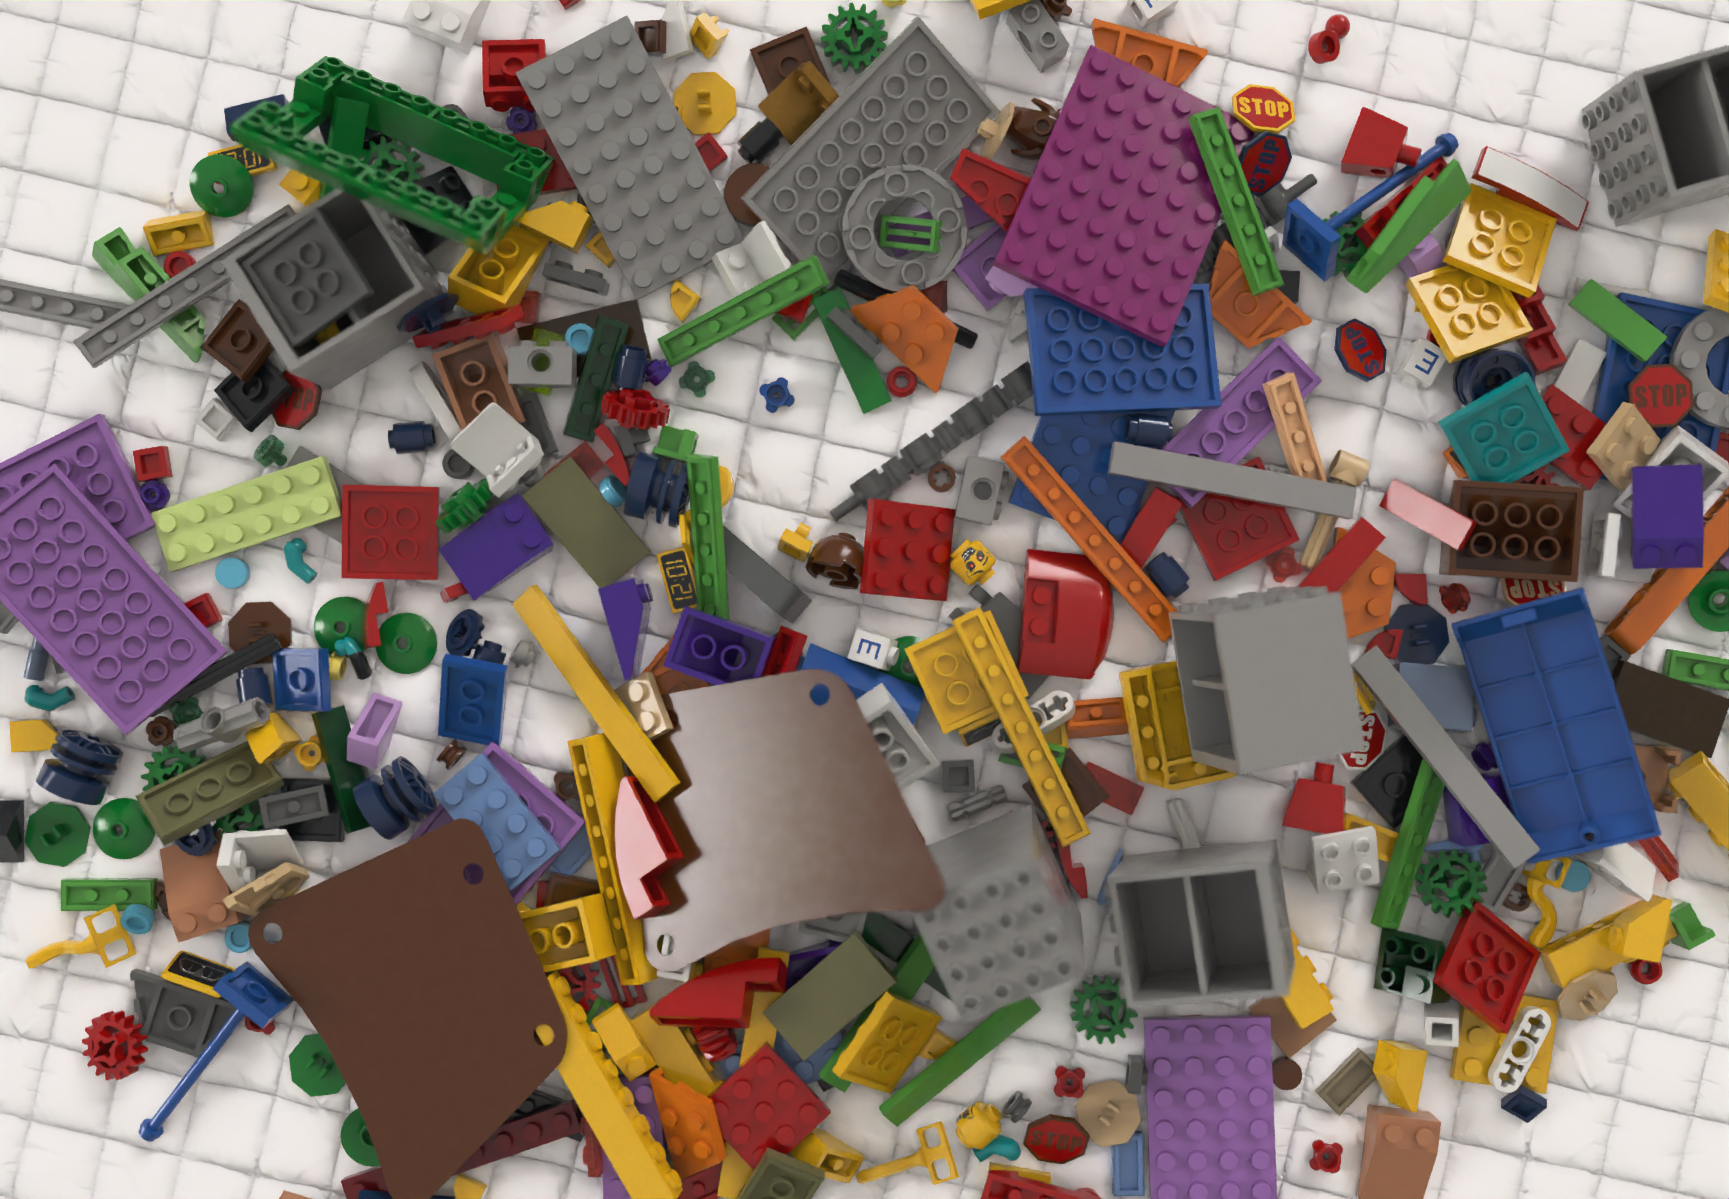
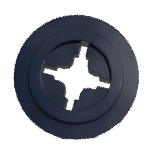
[446,609,485,657]
[175,823,218,856]

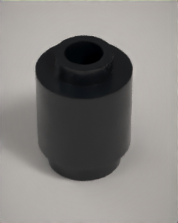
[737,118,783,164]

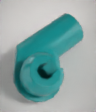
[284,538,318,584]
[24,685,75,712]
[972,1135,1021,1162]

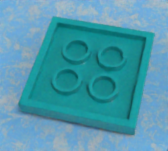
[1438,372,1570,483]

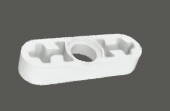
[409,361,462,441]
[992,690,1075,754]
[1488,1006,1551,1093]

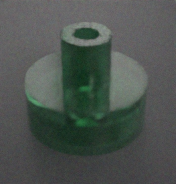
[253,435,288,467]

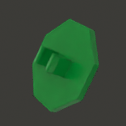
[24,802,91,867]
[289,1033,346,1097]

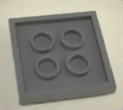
[242,208,375,347]

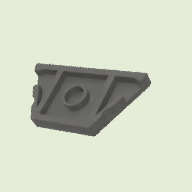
[130,968,236,1057]

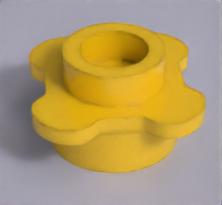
[294,735,325,772]

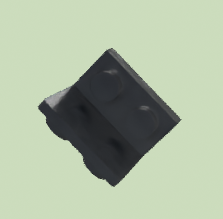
[400,165,474,255]

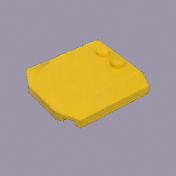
[1118,660,1237,791]

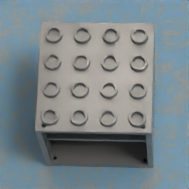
[1581,44,1729,227]
[220,189,455,389]
[1168,586,1365,775]
[911,804,1087,1022]
[1104,839,1296,1009]

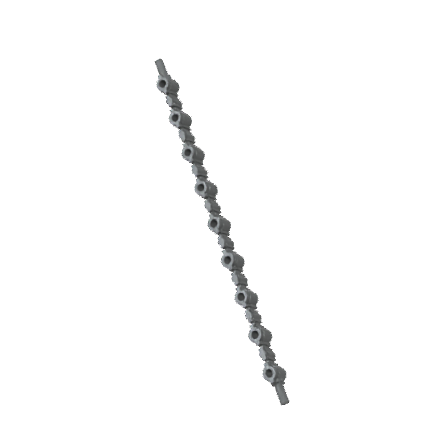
[829,173,1317,522]

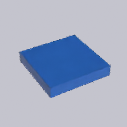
[272,648,331,712]

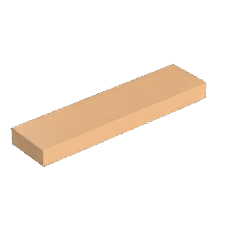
[1262,372,1328,482]

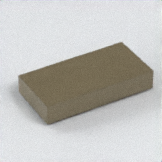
[1315,1047,1376,1116]

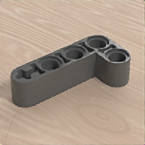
[723,525,812,624]

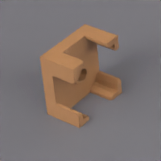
[1634,744,1681,813]

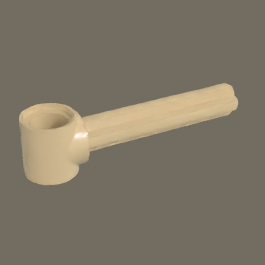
[1300,449,1370,569]

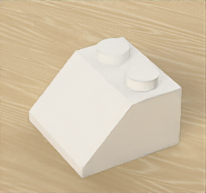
[1574,833,1657,902]

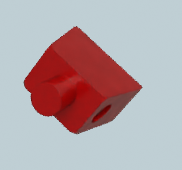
[1341,107,1422,178]
[1282,762,1346,834]

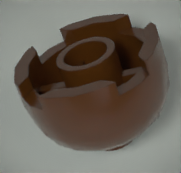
[805,533,864,590]

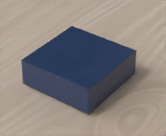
[1501,1084,1547,1123]

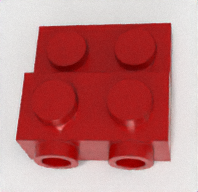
[482,39,546,112]

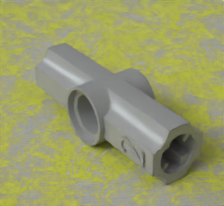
[173,697,270,753]

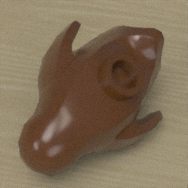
[1005,98,1059,160]

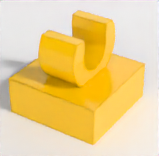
[690,12,730,59]
[777,522,813,563]

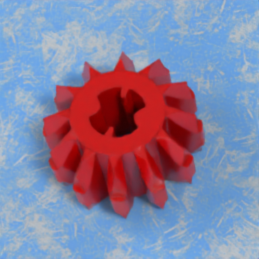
[693,1027,738,1062]

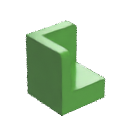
[652,425,699,463]
[1669,901,1716,950]

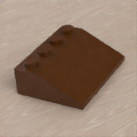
[1439,480,1584,582]

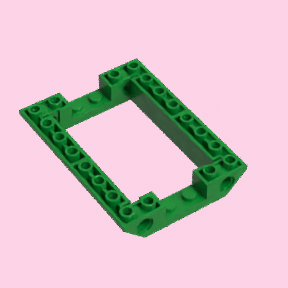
[230,56,555,255]

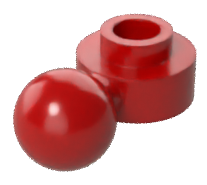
[1308,14,1350,64]

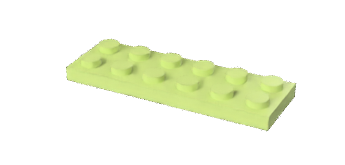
[151,456,342,572]

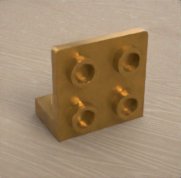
[758,61,839,146]

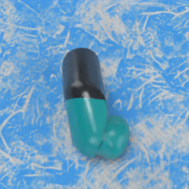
[335,637,372,680]

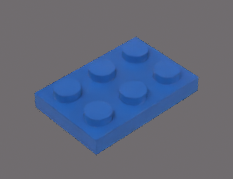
[438,654,508,746]

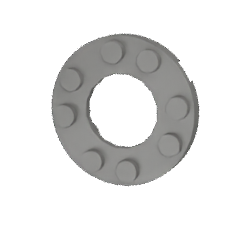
[842,164,967,292]
[1669,308,1729,430]

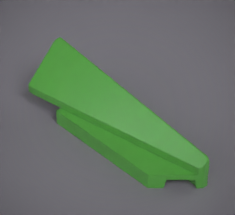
[1345,158,1471,293]
[92,227,206,364]

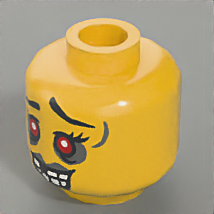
[950,539,996,585]
[955,1101,1002,1149]

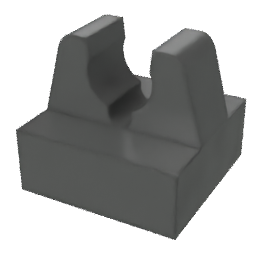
[614,425,651,459]

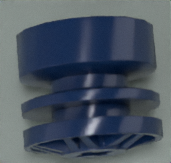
[1453,348,1536,406]
[624,452,690,528]
[36,729,124,805]
[353,756,437,840]

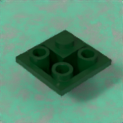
[1373,928,1449,1004]

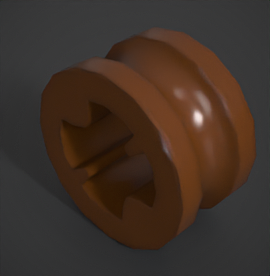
[928,464,956,493]
[436,739,467,770]
[1502,882,1531,912]

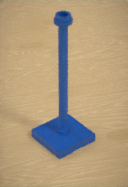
[1282,133,1459,282]
[138,961,294,1142]

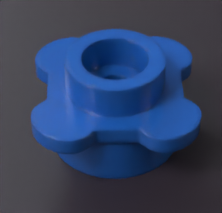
[759,377,795,413]

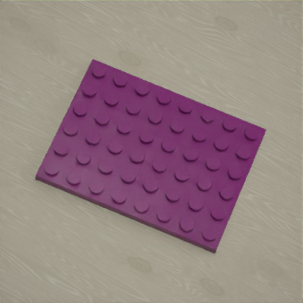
[993,45,1255,347]

